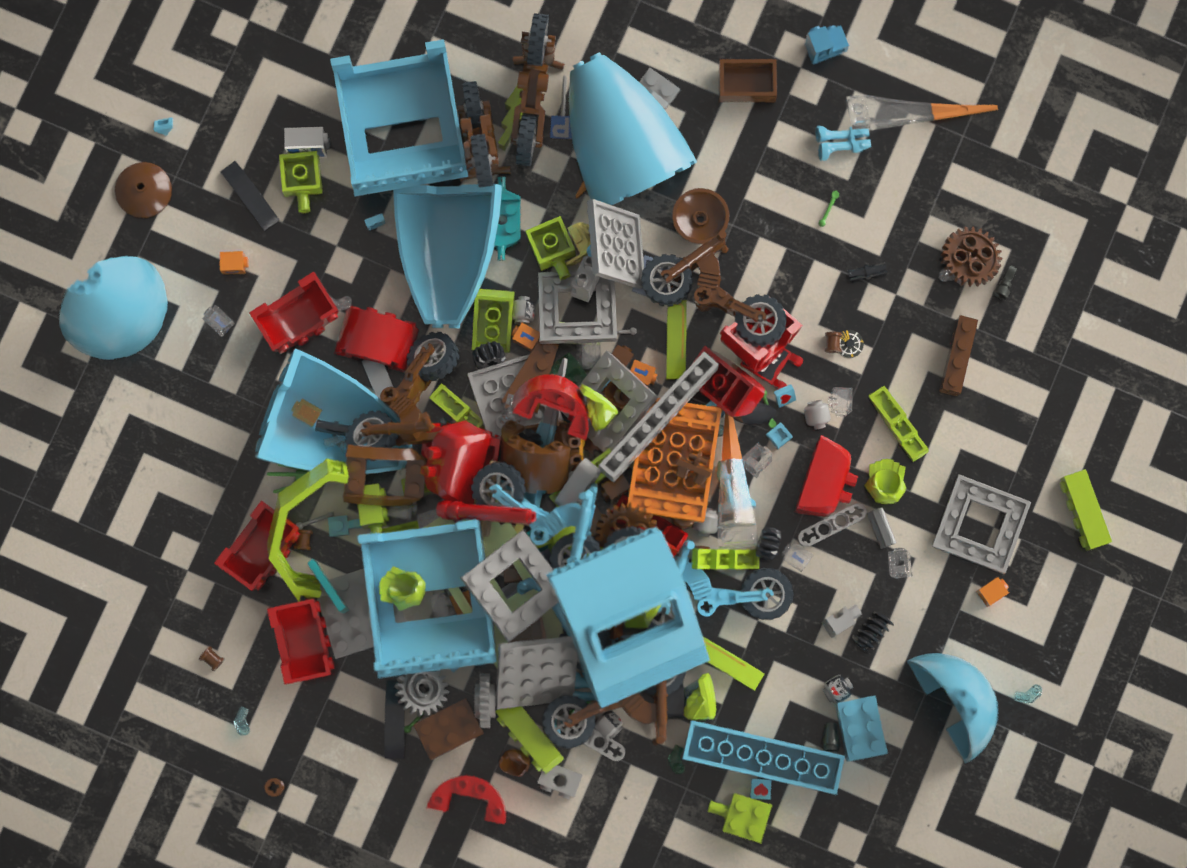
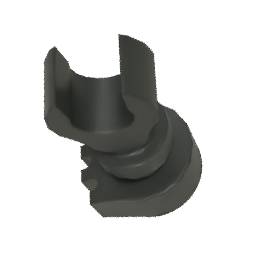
[993,266,1017,301]

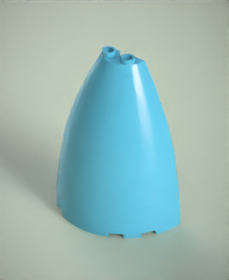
[569,52,697,205]
[393,184,502,328]
[59,257,168,360]
[255,349,412,474]
[907,653,998,763]

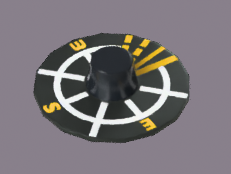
[840,330,864,358]

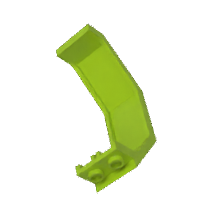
[267,459,349,601]

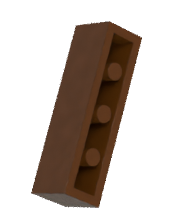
[939,315,978,396]

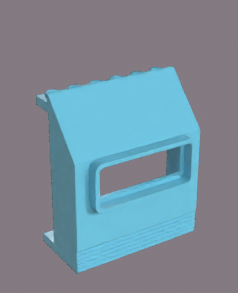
[330,39,468,196]
[358,520,496,678]
[547,527,710,708]

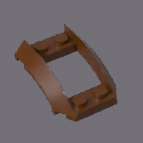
[343,444,427,506]

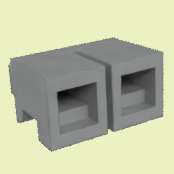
[571,256,600,302]
[821,605,862,638]

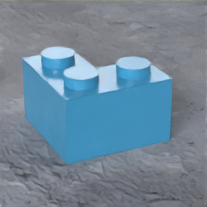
[805,26,849,64]

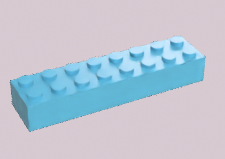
[682,720,845,795]

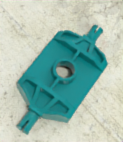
[494,177,521,261]

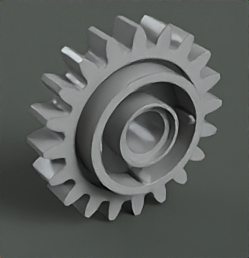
[395,670,449,717]
[475,674,496,728]

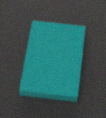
[307,559,349,614]

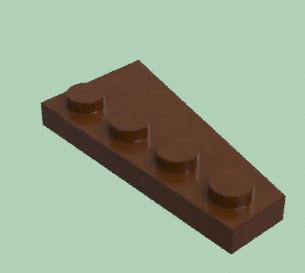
[501,339,559,414]

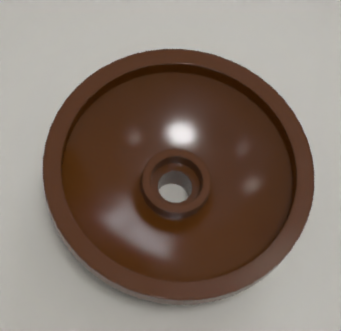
[115,162,172,218]
[672,188,729,245]

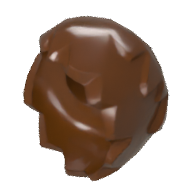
[603,381,630,411]

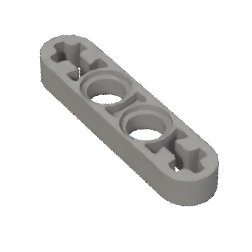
[797,503,867,547]
[556,714,625,761]

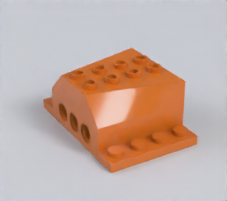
[627,398,722,523]

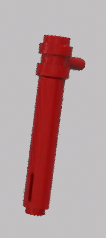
[436,500,536,525]

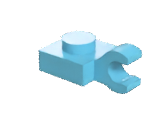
[328,515,362,537]

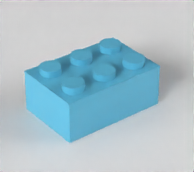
[835,696,888,761]

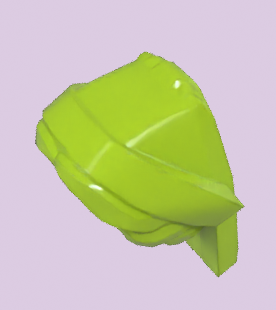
[579,384,618,431]
[865,459,906,504]
[379,566,426,611]
[684,673,716,721]

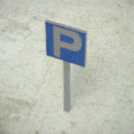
[550,76,572,139]

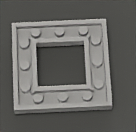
[538,271,617,344]
[561,351,658,452]
[932,475,1031,574]
[460,530,559,642]

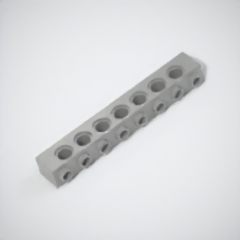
[599,352,719,483]

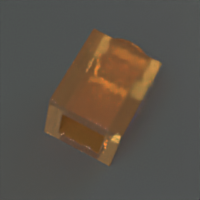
[291,398,322,428]

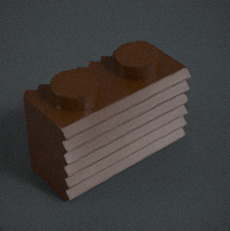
[600,474,630,504]

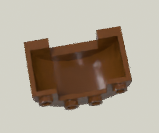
[500,420,570,494]

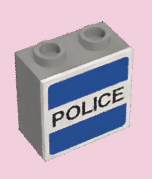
[284,127,330,157]

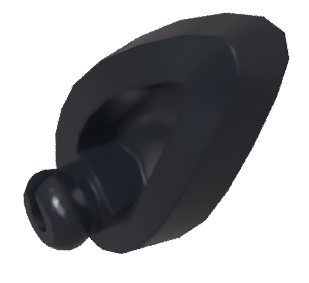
[733,403,776,425]

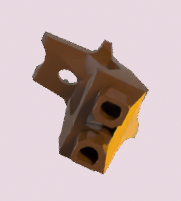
[525,419,585,466]

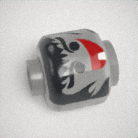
[512,296,536,325]
[823,675,853,704]
[595,710,623,739]

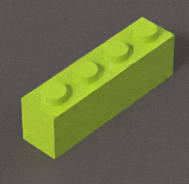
[1060,469,1112,551]
[495,706,564,774]

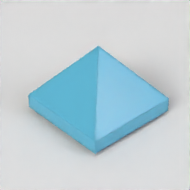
[154,118,173,136]

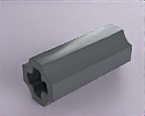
[867,507,896,549]

